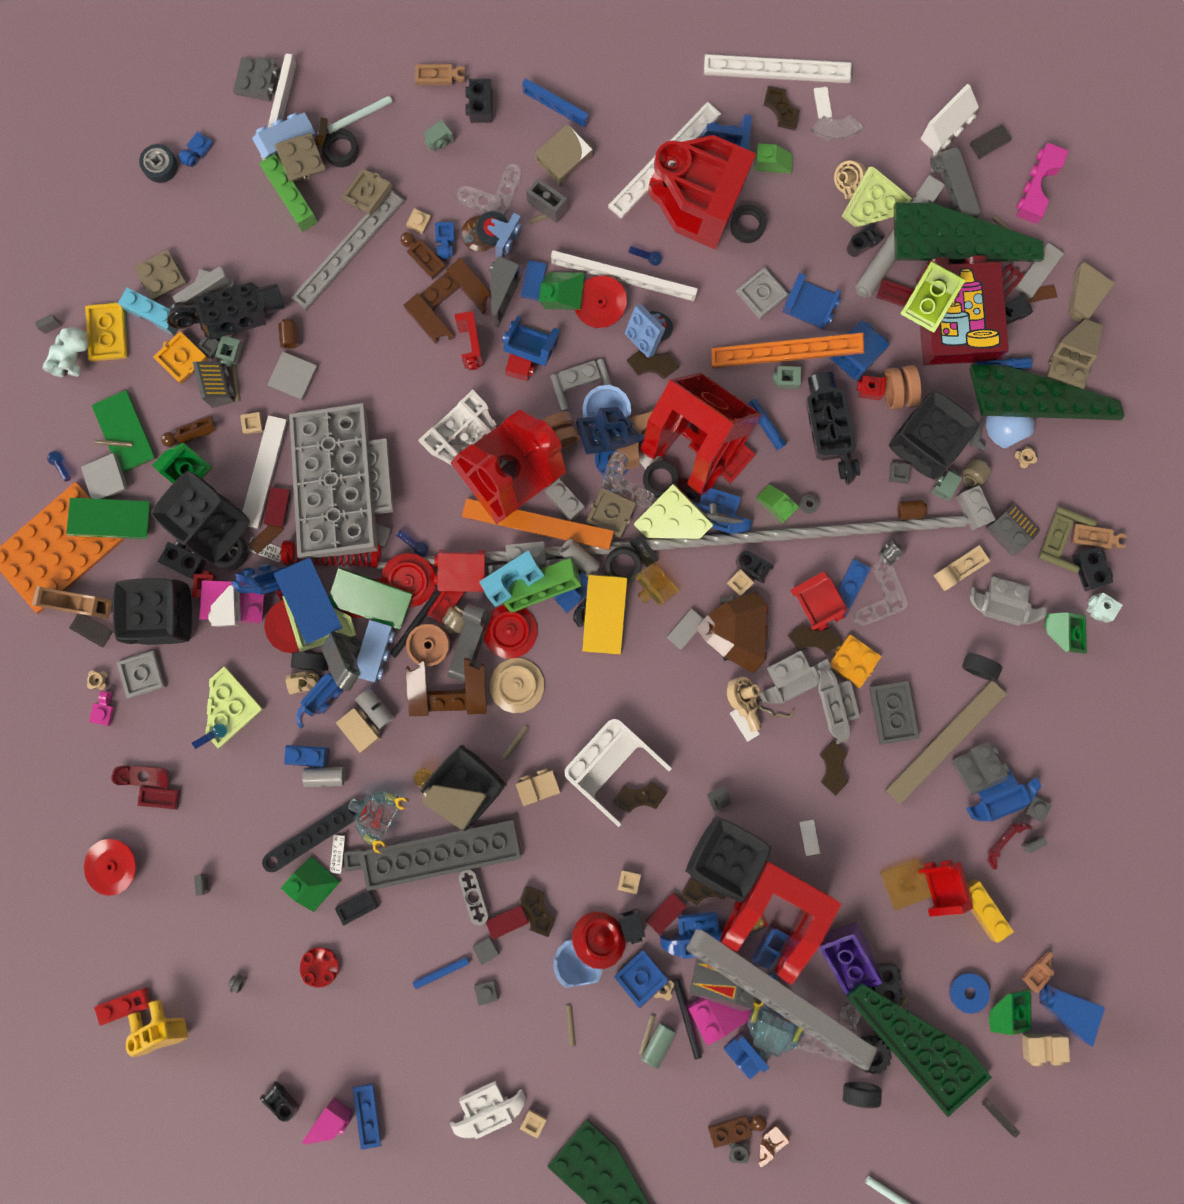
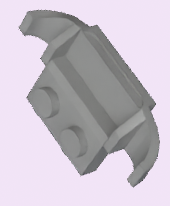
[488,541,565,575]
[970,576,1047,626]
[760,651,832,704]
[817,667,860,744]

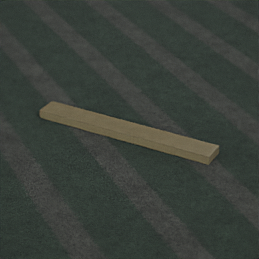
[885,681,1006,804]

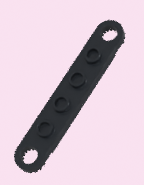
[262,799,365,872]

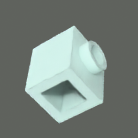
[1086,593,1123,623]

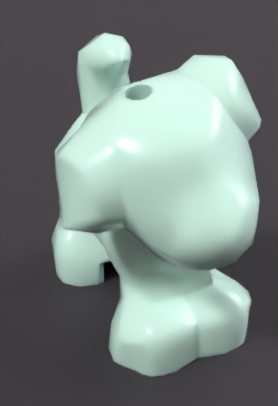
[42,327,89,377]

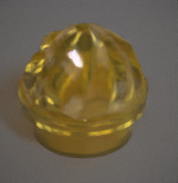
[413,768,432,787]

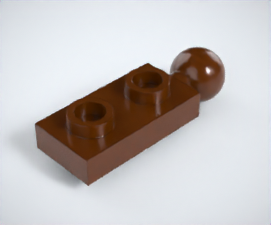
[400,232,446,280]
[161,415,215,447]
[708,1114,767,1148]

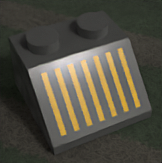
[192,361,235,408]
[985,503,1040,556]

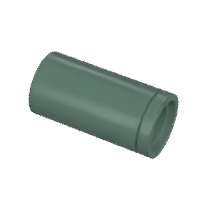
[641,1022,677,1069]

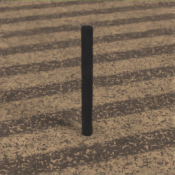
[390,592,439,658]
[672,979,702,1060]

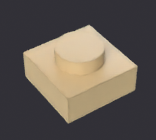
[406,208,432,235]
[240,412,263,435]
[726,569,754,597]
[617,870,641,894]
[520,1109,547,1138]

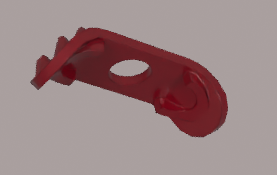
[111,765,170,788]
[987,822,1032,870]

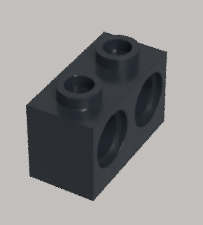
[465,79,492,123]
[157,541,207,579]
[1072,546,1113,592]
[619,908,646,944]
[871,963,903,1006]

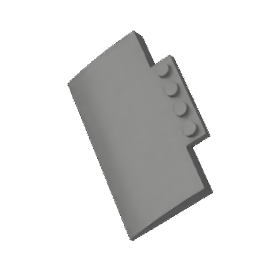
[289,403,394,558]

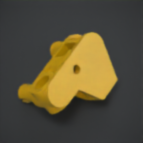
[126,1000,188,1057]

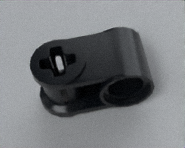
[847,223,884,257]
[1005,295,1033,325]
[736,551,774,584]
[260,1081,299,1122]

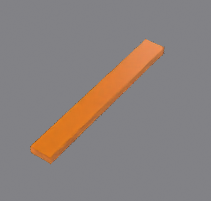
[711,333,864,368]
[462,498,614,551]

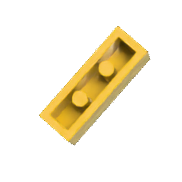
[967,879,1014,943]

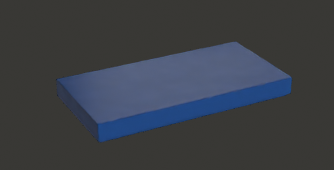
[273,558,342,645]

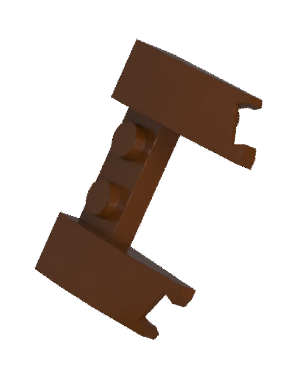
[403,258,491,344]
[406,658,487,716]

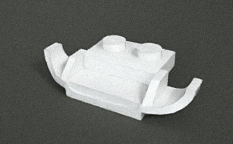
[449,1081,526,1139]

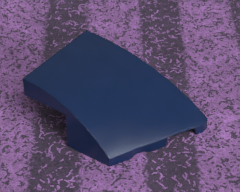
[576,407,644,454]

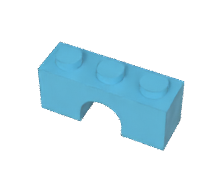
[118,288,177,336]
[479,550,544,607]

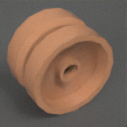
[884,365,921,410]
[543,411,580,450]
[406,624,451,666]

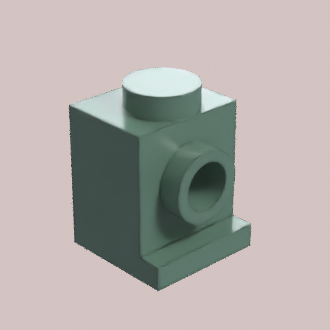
[423,120,454,152]
[215,336,244,367]
[772,366,801,390]
[930,469,962,501]

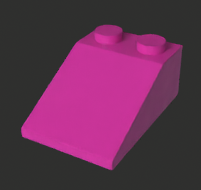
[199,581,264,624]
[687,997,754,1045]

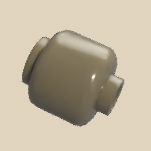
[962,459,991,487]
[442,605,466,634]

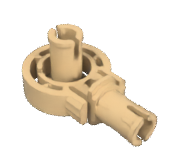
[834,160,866,199]
[727,677,762,732]

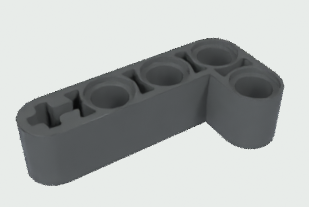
[930,147,980,218]
[448,603,491,682]
[321,631,362,691]

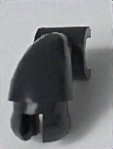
[573,598,587,627]

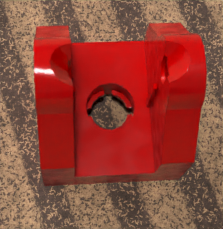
[648,135,756,250]
[640,373,762,495]
[450,409,566,524]
[719,861,842,984]

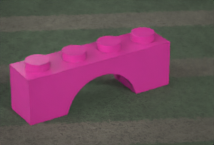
[1016,143,1069,224]

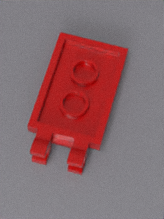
[681,427,756,484]

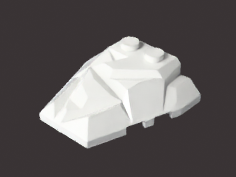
[418,389,509,469]

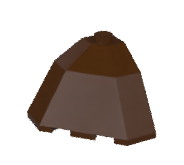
[696,592,769,673]

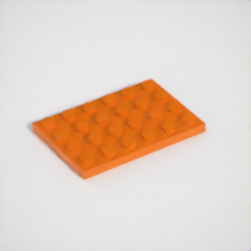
[0,482,126,614]

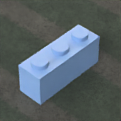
[252,112,316,159]
[356,620,396,683]

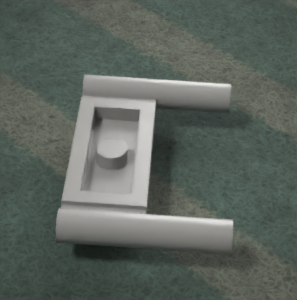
[550,359,613,412]

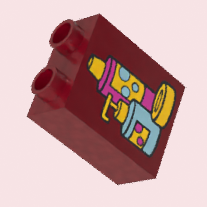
[916,256,1009,366]

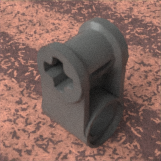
[878,538,906,566]

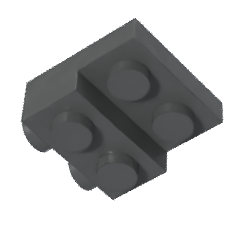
[233,57,280,101]
[952,742,1009,796]

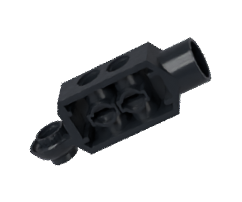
[167,282,285,340]
[806,372,860,485]

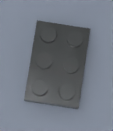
[869,681,919,745]

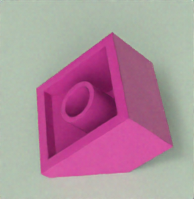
[302,1097,353,1145]

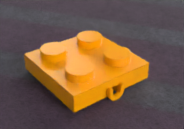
[153,331,208,384]
[830,635,882,688]

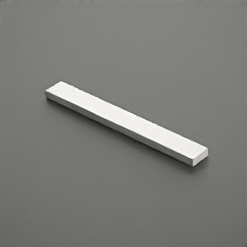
[704,54,851,83]
[608,102,721,219]
[551,250,697,301]

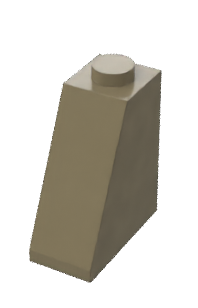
[1067,262,1115,323]
[1053,319,1103,369]
[422,785,487,830]

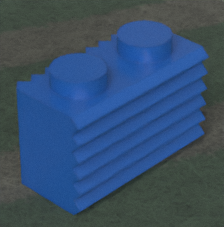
[284,745,329,767]

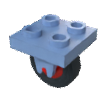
[476,211,522,258]
[624,304,673,358]

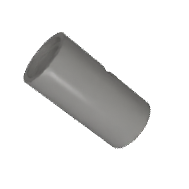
[559,539,600,577]
[355,688,394,730]
[303,767,345,787]

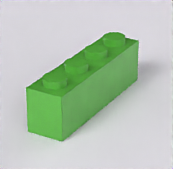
[259,154,318,232]
[503,558,581,613]

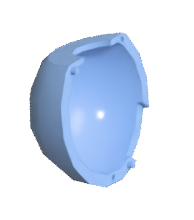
[582,385,631,418]
[986,416,1035,448]
[553,939,603,988]

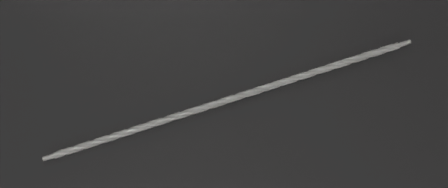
[377,515,971,570]

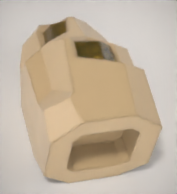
[285,671,320,695]

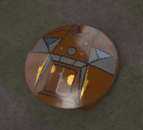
[461,216,494,252]

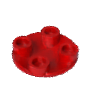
[300,947,339,988]

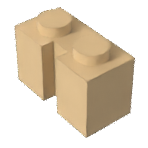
[336,708,381,753]
[516,768,561,806]
[1022,1033,1070,1066]

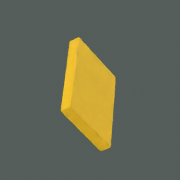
[85,303,128,362]

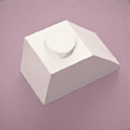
[209,585,241,627]

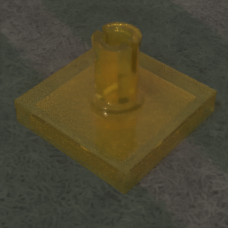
[634,562,679,606]
[880,859,932,910]

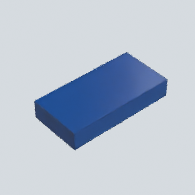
[521,260,547,301]

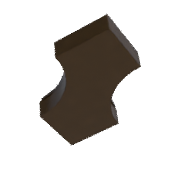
[763,86,800,130]
[314,117,328,157]
[626,350,679,379]
[788,624,842,655]
[820,741,849,796]
[613,782,667,814]
[680,878,726,906]
[518,885,555,937]

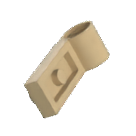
[933,545,990,591]

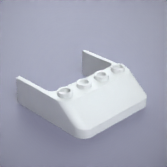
[565,719,672,827]

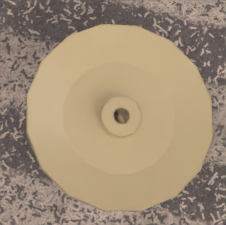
[489,658,544,713]

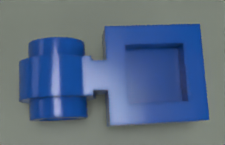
[179,131,214,167]
[435,222,454,259]

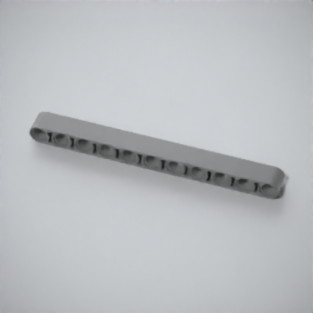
[687,930,877,1070]

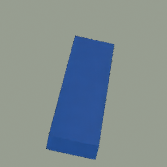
[522,78,589,128]

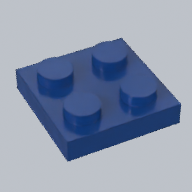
[614,950,670,1008]

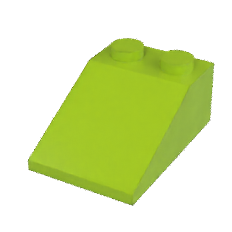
[901,261,966,333]

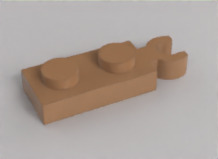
[415,64,465,85]
[1071,524,1127,550]

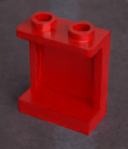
[454,311,483,370]
[434,549,486,592]
[790,571,849,631]
[918,859,974,917]

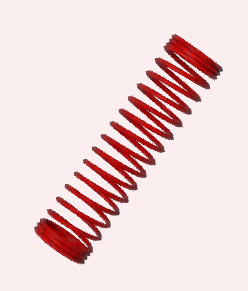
[281,540,381,568]

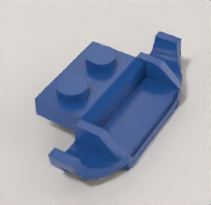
[693,488,753,534]
[231,563,294,595]
[296,673,344,728]
[966,768,1042,822]
[660,912,723,959]

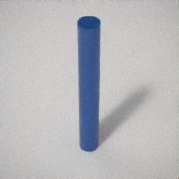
[413,957,470,989]

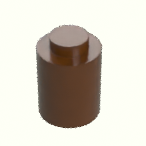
[278,319,299,349]
[897,500,928,520]

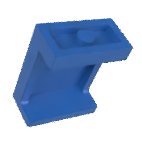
[502,315,560,366]

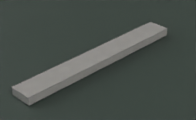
[291,190,404,311]

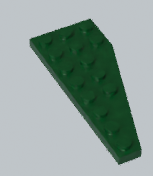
[893,203,1044,262]
[969,364,1125,420]
[845,982,992,1117]
[547,1119,649,1204]

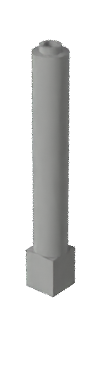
[855,175,945,298]

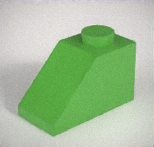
[754,143,793,173]
[756,484,799,524]

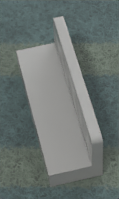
[172,266,232,305]

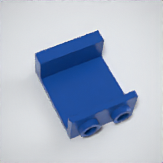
[782,273,841,329]

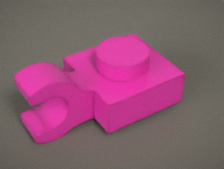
[89,691,115,726]

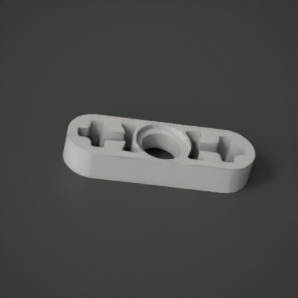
[459,869,489,925]

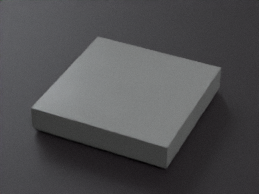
[736,267,789,319]
[267,351,318,401]
[81,453,128,499]
[117,650,166,699]

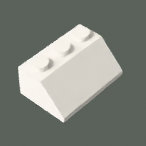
[921,84,979,154]

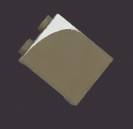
[535,124,593,186]

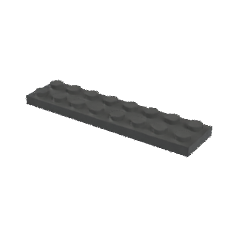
[360,819,521,891]

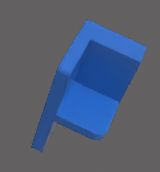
[554,572,588,613]
[751,925,788,970]
[724,1032,769,1079]

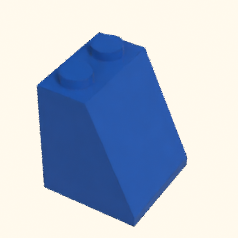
[828,320,890,382]
[1039,984,1105,1046]

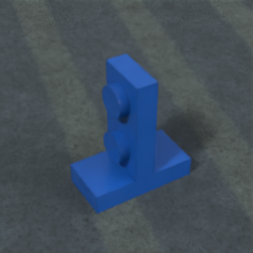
[703,115,752,150]

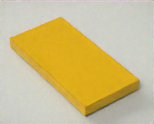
[582,574,627,654]

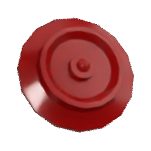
[575,275,627,328]
[381,553,435,608]
[264,600,303,654]
[484,605,537,659]
[83,838,137,896]
[572,911,625,969]

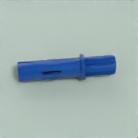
[974,357,1032,369]
[748,399,787,451]

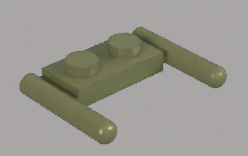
[1038,506,1097,573]

